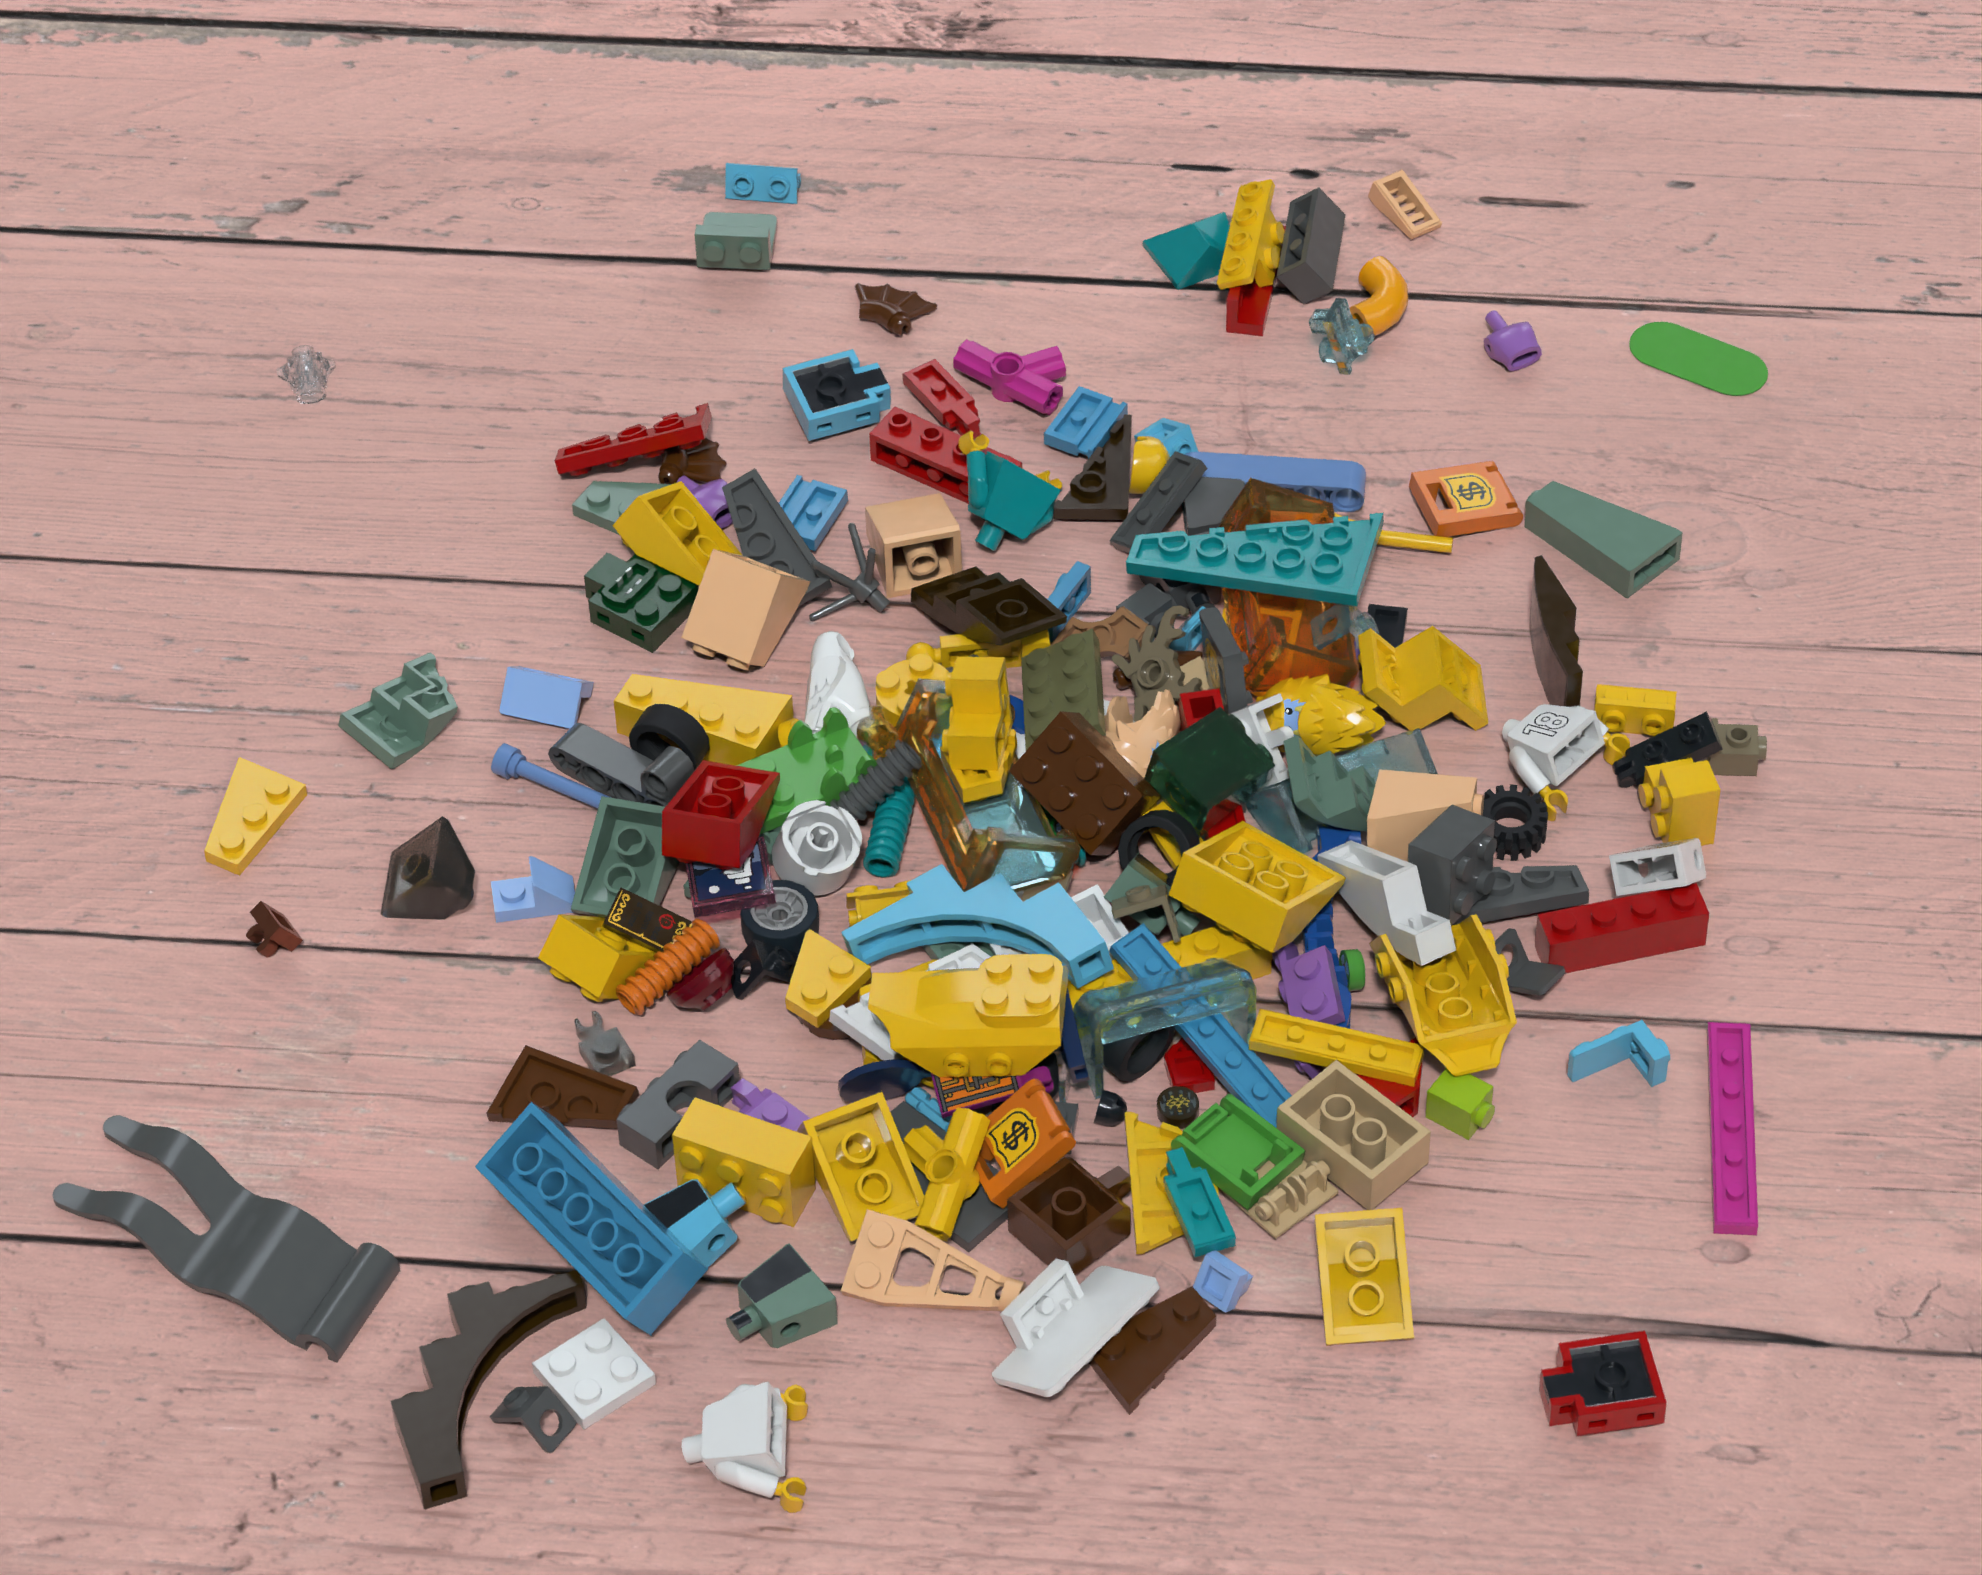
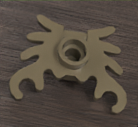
[1112,605,1214,722]

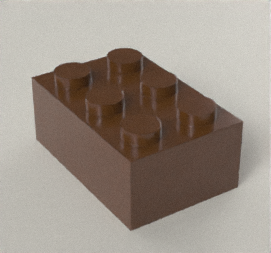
[1009,711,1161,855]

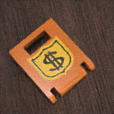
[1409,461,1523,537]
[974,1079,1076,1209]

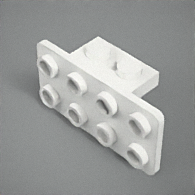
[992,1259,1160,1397]

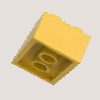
[612,481,743,586]
[797,1092,924,1242]
[1314,1207,1414,1346]

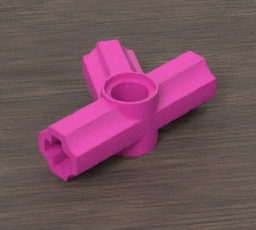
[953,339,1066,415]

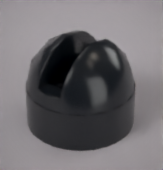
[1094,1090,1127,1126]

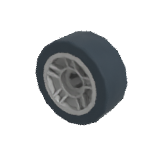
[740,880,819,955]

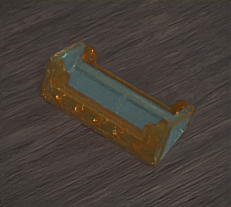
[890,678,1081,892]

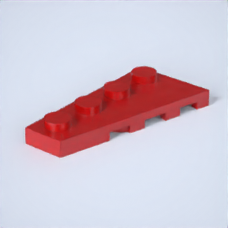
[554,403,712,476]

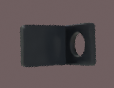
[731,939,798,1000]

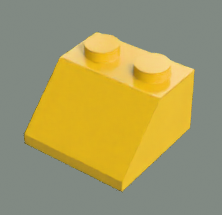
[538,914,656,1002]

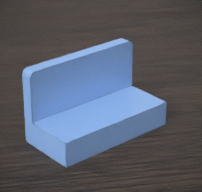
[499,666,594,729]

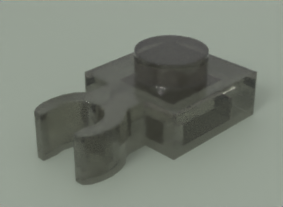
[574,1011,636,1076]

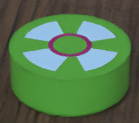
[1339,949,1365,991]

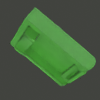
[1171,1094,1306,1210]

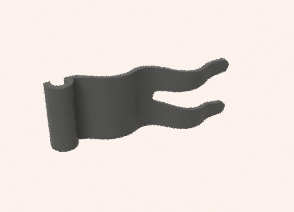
[53,1115,400,1363]

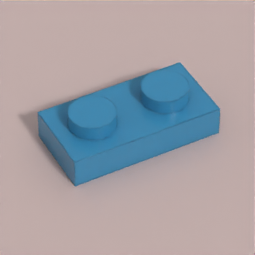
[1046,561,1091,642]

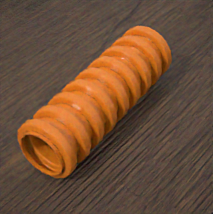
[616,918,720,1016]

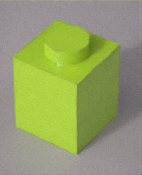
[1425,1068,1495,1140]

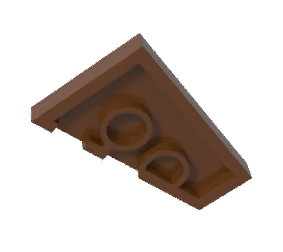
[486,1045,639,1129]

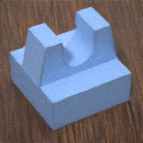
[1193,1250,1253,1313]

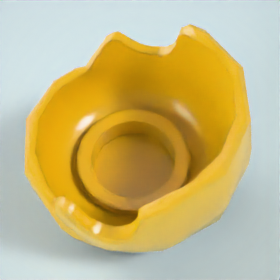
[1129,436,1170,494]

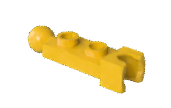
[906,629,1050,668]

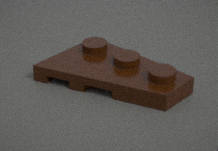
[1089,1286,1216,1415]

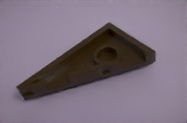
[1054,415,1132,520]

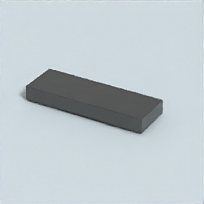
[1109,451,1207,553]

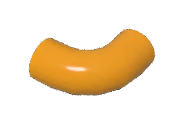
[1348,256,1408,340]

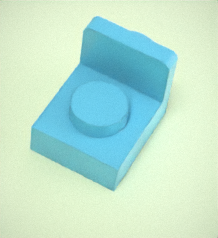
[1134,418,1198,457]

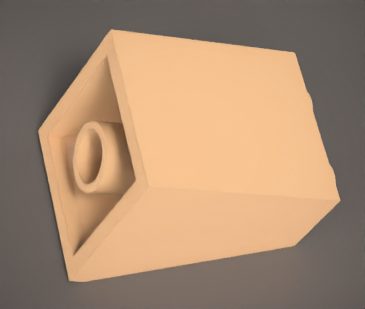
[865,493,962,598]
[681,549,810,671]
[1367,769,1484,862]

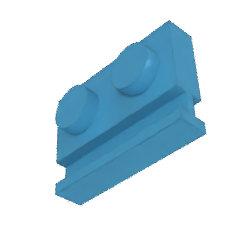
[1044,386,1128,459]
[779,475,848,551]

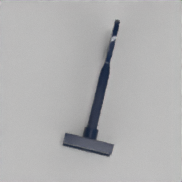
[838,988,1090,1102]

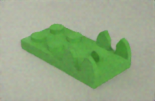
[736,707,877,835]

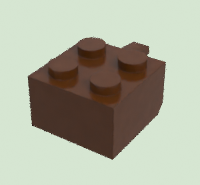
[1007,1157,1131,1276]

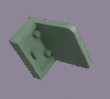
[694,212,777,270]

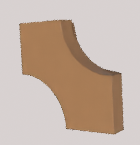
[1050,606,1156,661]

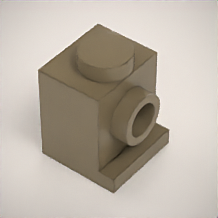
[1707,718,1767,776]

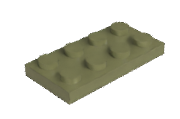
[1021,629,1106,750]

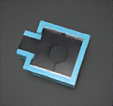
[783,349,891,441]

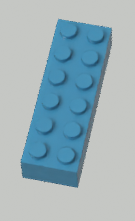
[475,1102,708,1335]

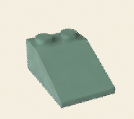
[571,796,680,918]

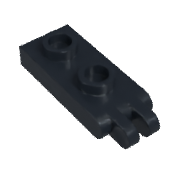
[1613,711,1723,788]

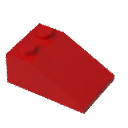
[662,760,780,869]

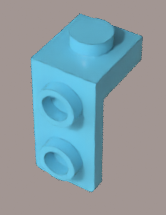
[1567,1020,1670,1087]

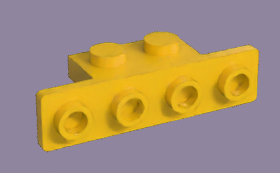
[1217,179,1285,289]

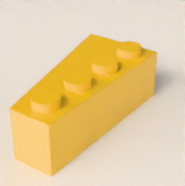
[614,674,794,766]

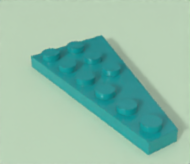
[1126,513,1384,606]

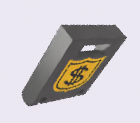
[1199,607,1253,723]

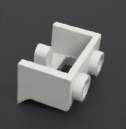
[1226,693,1294,790]

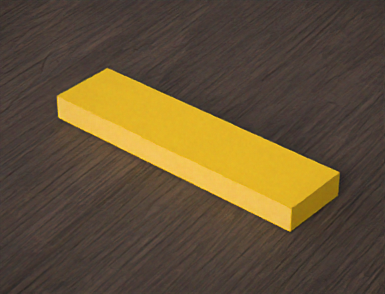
[1249,1009,1425,1087]

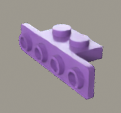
[1272,941,1345,1079]

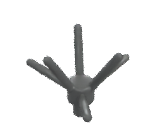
[809,523,891,621]

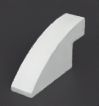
[1317,840,1456,966]

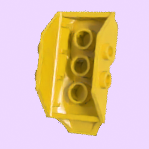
[1369,914,1517,1077]
[868,954,1069,1077]

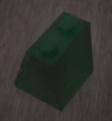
[1144,707,1275,838]

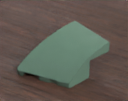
[338,652,458,769]
[1283,735,1376,831]

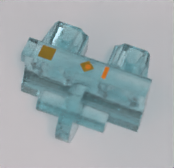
[1309,298,1375,375]

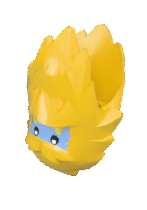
[1256,674,1386,756]

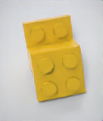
[1358,626,1489,733]

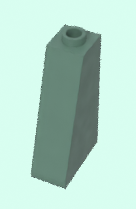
[1524,481,1683,599]

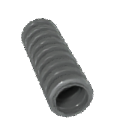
[830,740,923,821]

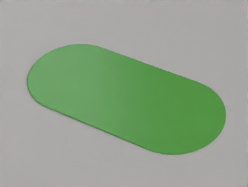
[1629,322,1768,396]

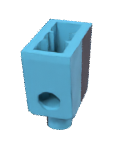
[644,1179,746,1268]

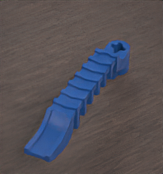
[1303,824,1362,1029]

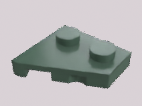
[572,481,671,535]

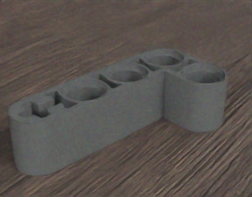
[548,723,694,807]

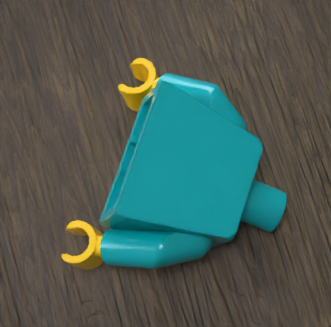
[958,430,1062,551]

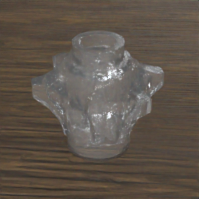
[276,345,336,404]

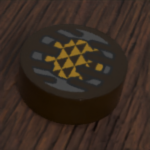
[1157,1086,1199,1129]

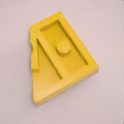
[940,729,1017,803]
[785,929,872,1028]

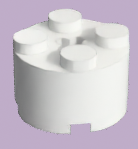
[771,800,862,896]

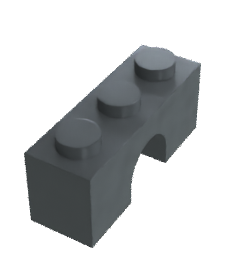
[616,1040,740,1169]

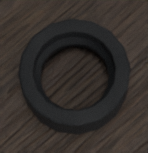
[629,704,709,771]
[1118,810,1200,880]
[1097,999,1175,1082]

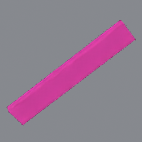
[1707,1022,1758,1235]

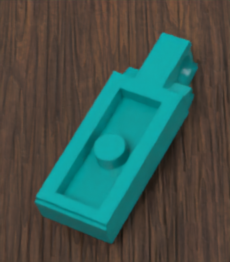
[1163,1147,1236,1257]

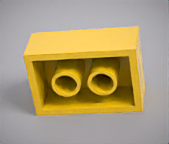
[672,1097,816,1227]

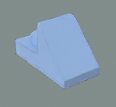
[491,856,575,923]

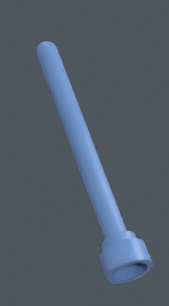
[491,743,612,809]

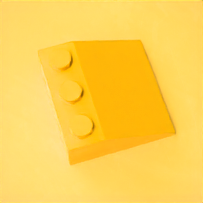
[1169,821,1346,953]

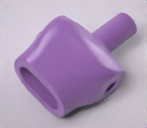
[1484,310,1542,371]
[677,476,733,529]

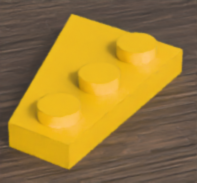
[204,757,307,876]

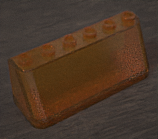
[1219,477,1359,692]

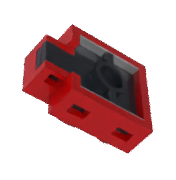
[1539,1331,1667,1436]

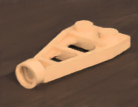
[841,1209,1026,1312]

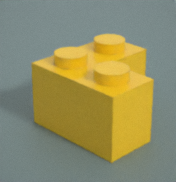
[942,656,1013,770]
[1638,758,1720,846]

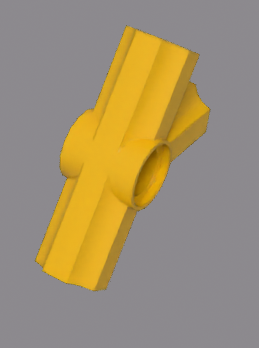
[903,1108,990,1242]

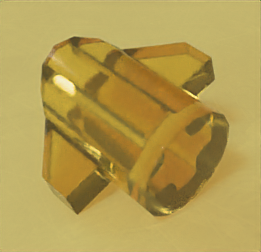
[856,705,899,760]

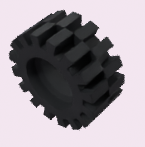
[1483,784,1548,861]

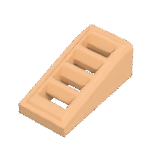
[1368,170,1442,240]

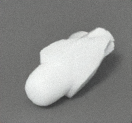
[804,631,882,742]

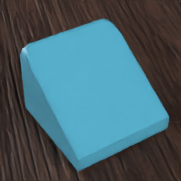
[1169,606,1206,651]

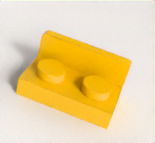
[1594,684,1677,736]

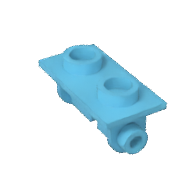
[725,163,801,204]

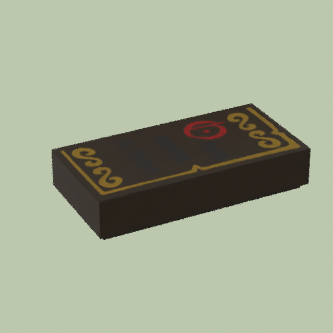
[602,888,692,952]

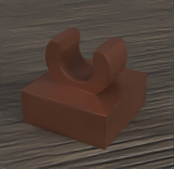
[246,901,303,957]

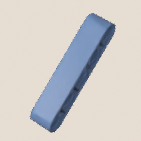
[1185,452,1366,512]

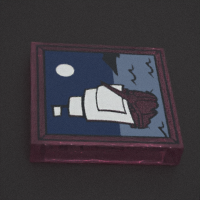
[686,836,776,918]

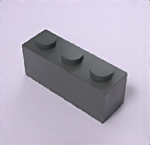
[1277,187,1346,304]

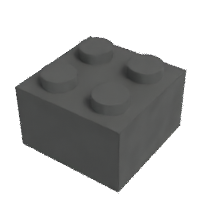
[1408,805,1497,926]

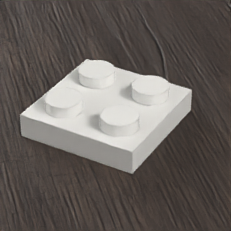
[532,1318,656,1430]

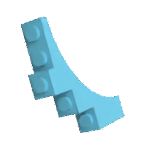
[841,864,1114,989]

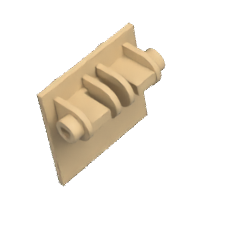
[1218,1160,1339,1239]

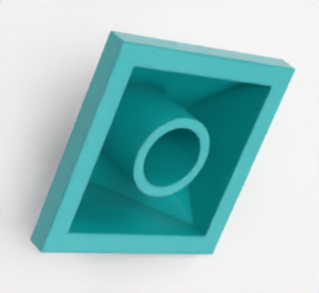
[1143,212,1230,290]

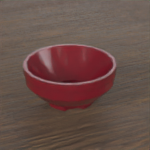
[666,948,734,1011]

